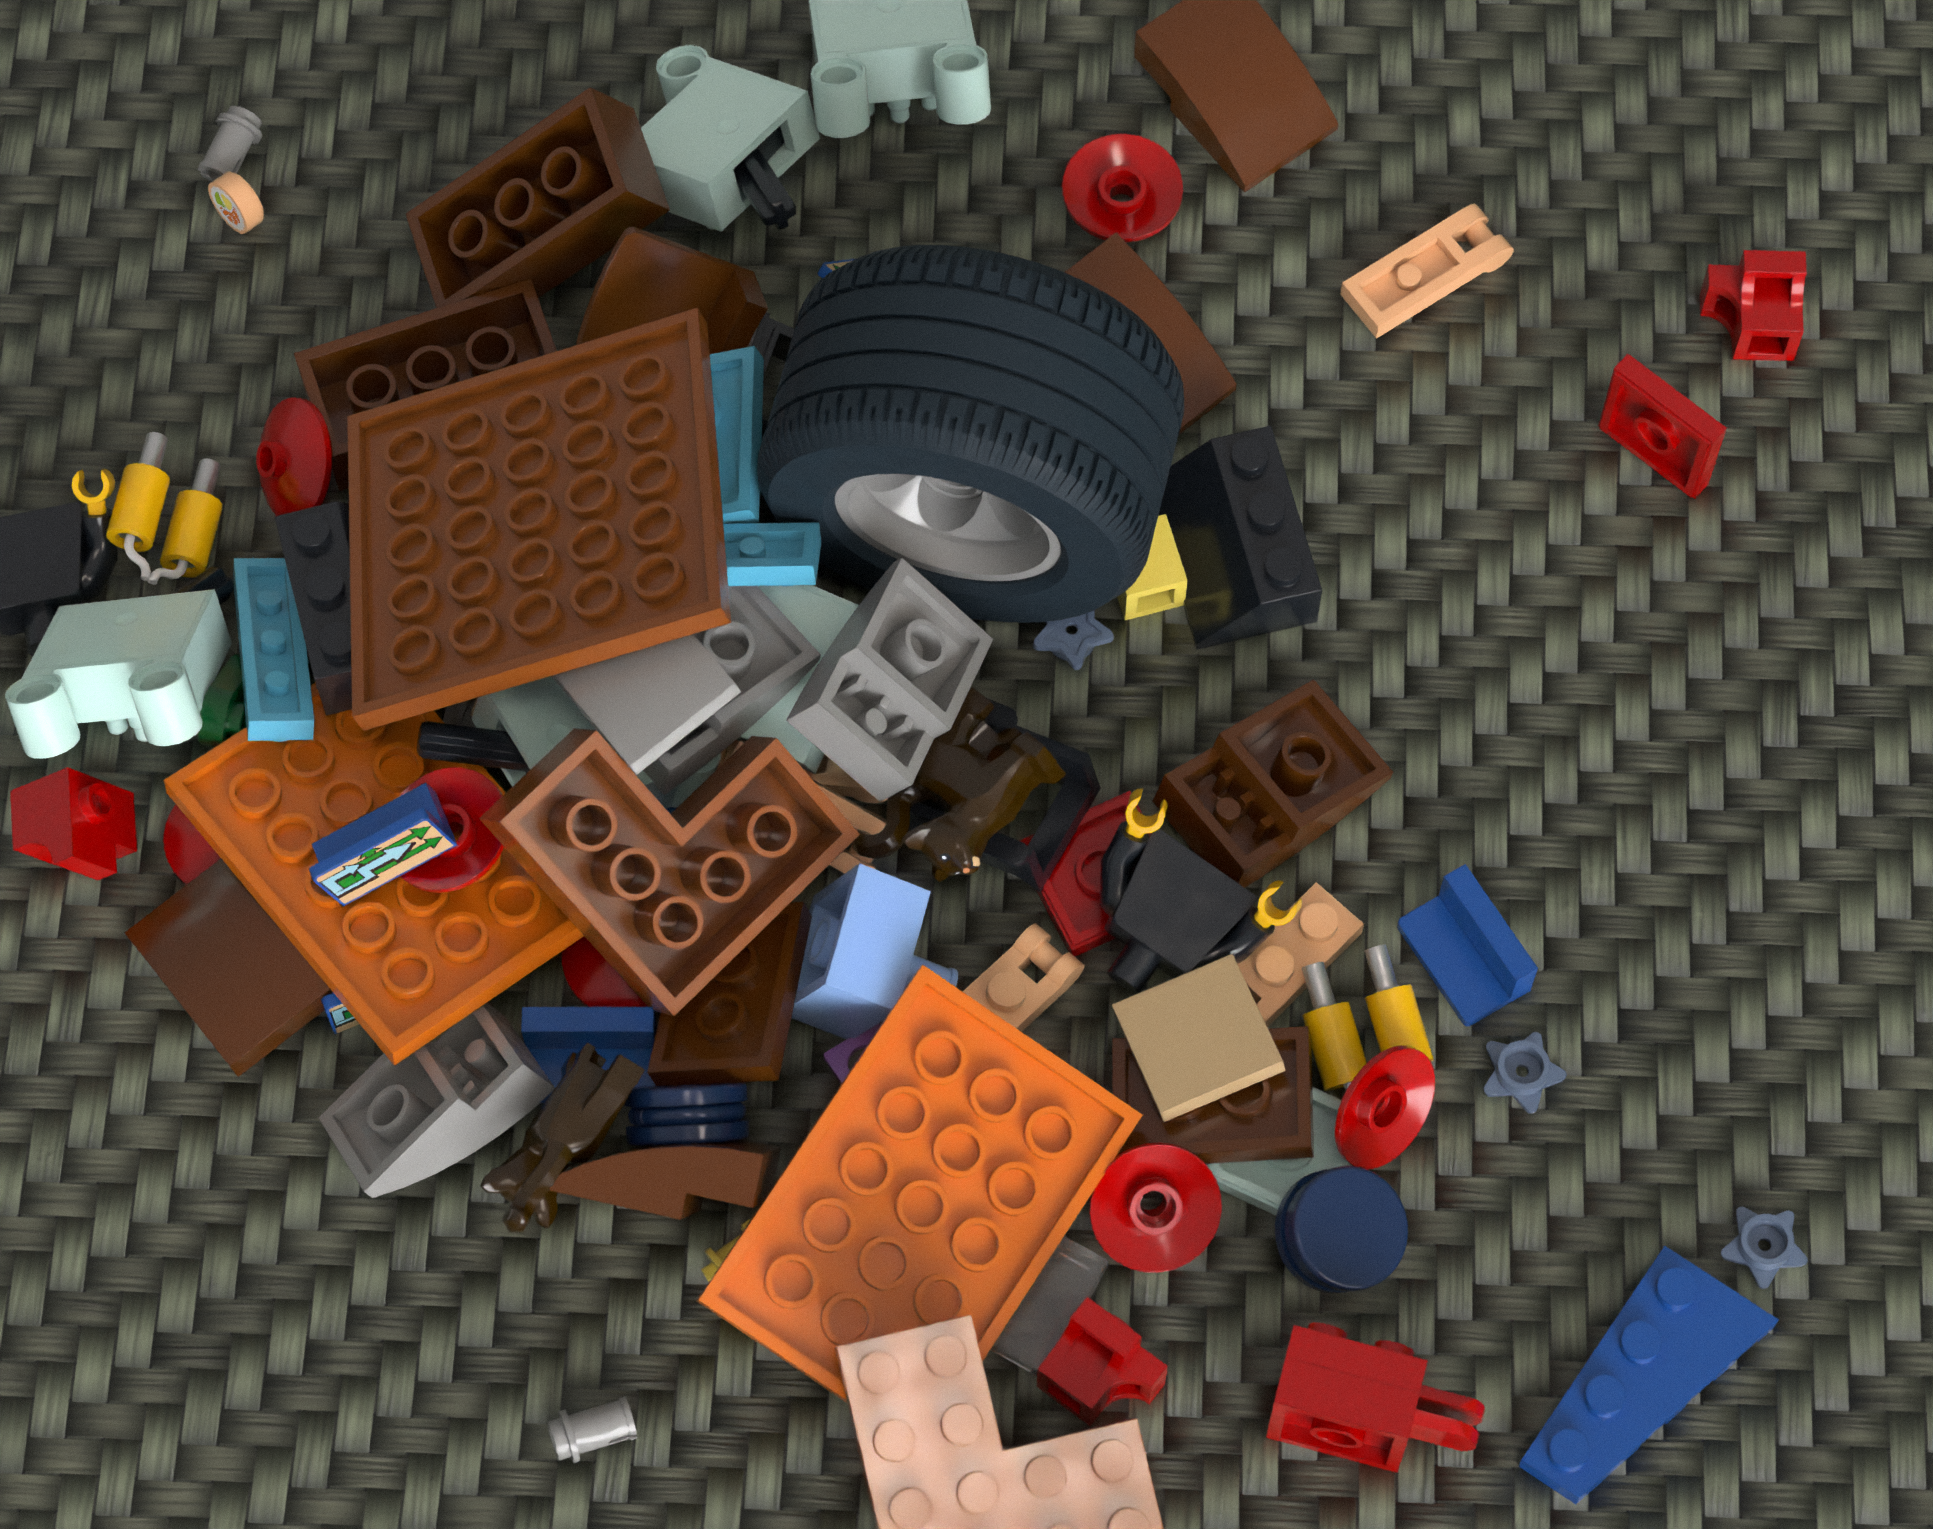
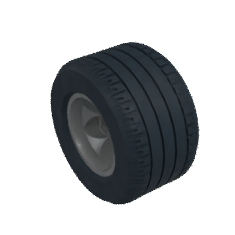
[757,245,1184,623]

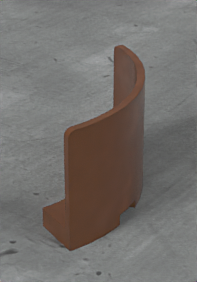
[576,227,768,354]

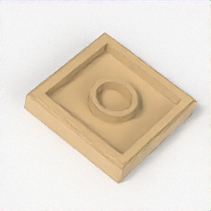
[1112,954,1286,1122]

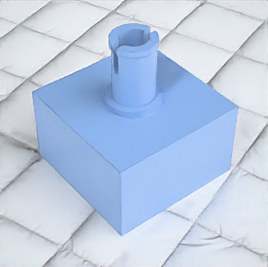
[791,863,958,1039]

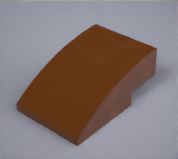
[1134,0,1339,193]
[1065,233,1237,435]
[1152,679,1394,888]
[124,859,333,1077]
[549,1140,781,1220]

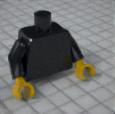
[0,468,118,656]
[1100,788,1302,994]

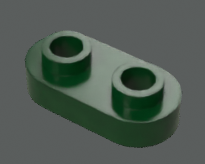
[198,654,246,747]

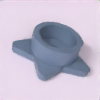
[1032,610,1114,670]
[1484,1032,1567,1113]
[1721,1206,1808,1289]

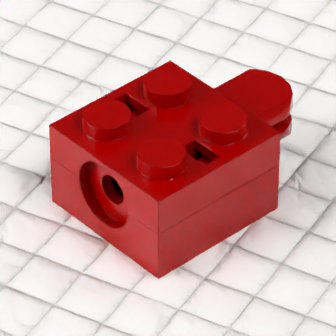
[1266,1323,1485,1473]

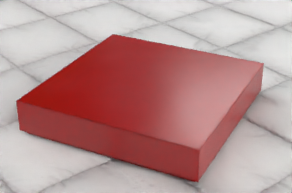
[1598,353,1727,499]
[1019,791,1150,957]

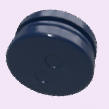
[625,1082,749,1146]
[1275,1166,1408,1293]

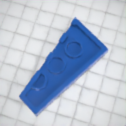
[1519,1246,1779,1505]

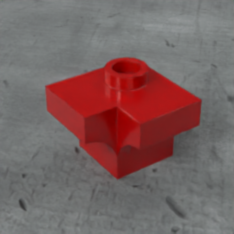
[1699,250,1807,361]
[10,767,137,880]
[1036,1297,1168,1426]

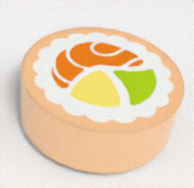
[208,171,264,234]

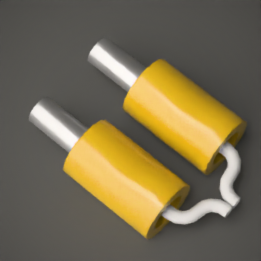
[106,432,223,585]
[1302,944,1434,1091]

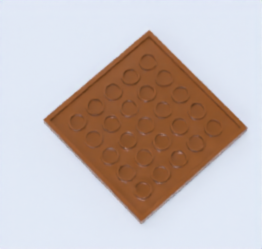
[347,308,731,731]

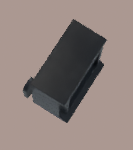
[910,698,1101,893]

